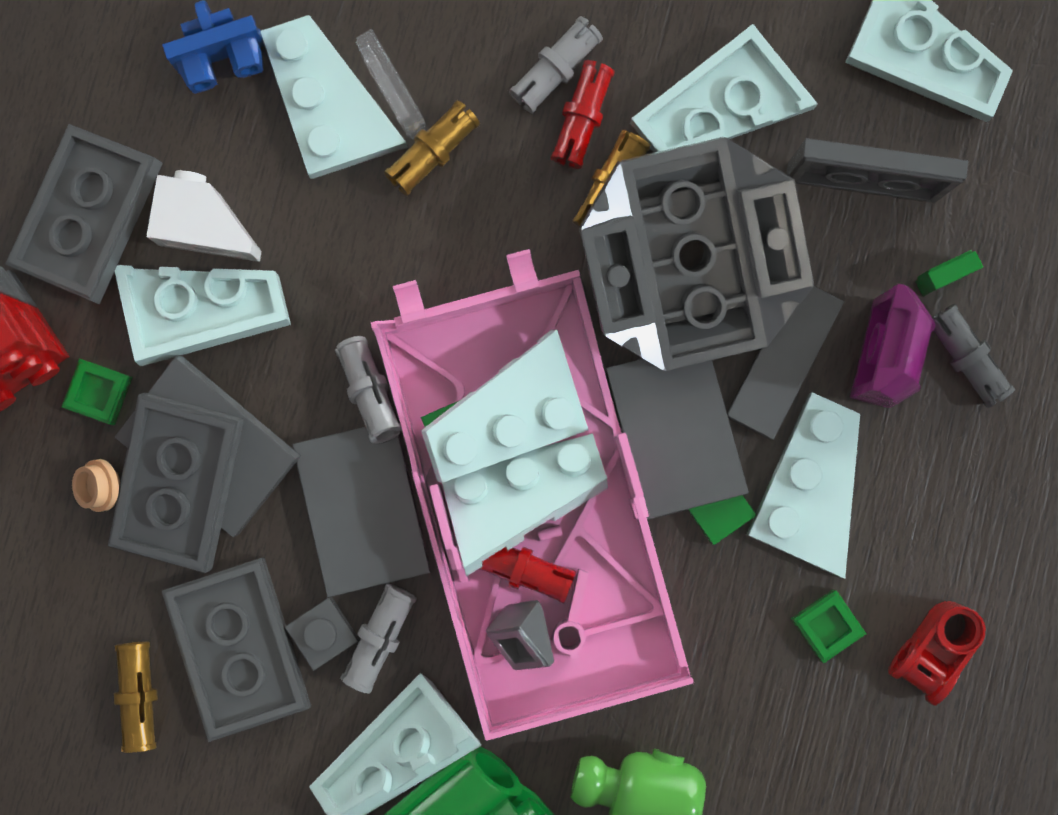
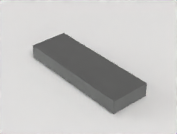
[727,286,844,440]

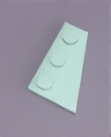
[845,0,1013,122]
[260,15,408,179]
[630,24,817,153]
[115,265,291,366]
[421,330,588,483]
[746,392,860,579]
[442,434,608,576]
[309,673,481,815]

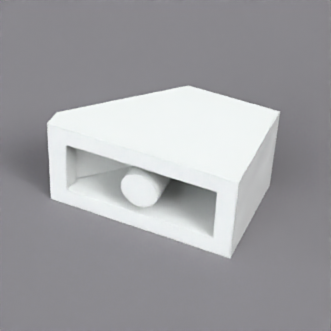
[146,170,261,262]

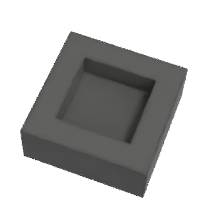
[285,596,360,671]

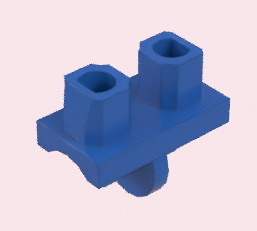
[162,0,265,94]

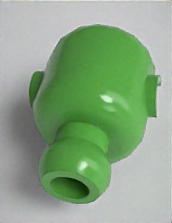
[570,748,706,815]

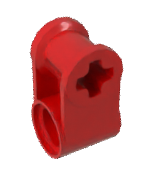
[888,601,986,706]

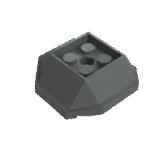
[579,137,814,371]

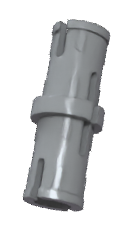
[509,16,603,114]
[335,336,402,444]
[340,583,417,694]

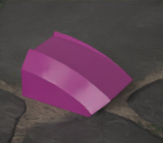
[850,284,936,408]

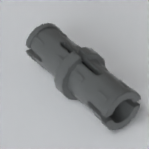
[932,304,1015,408]

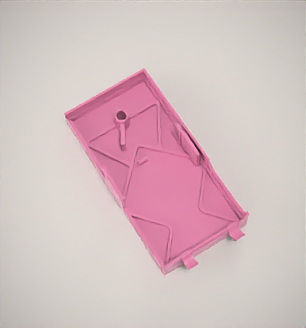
[371,249,694,741]

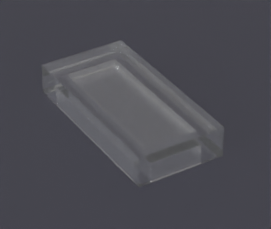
[356,29,427,139]

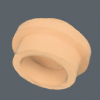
[72,459,120,512]

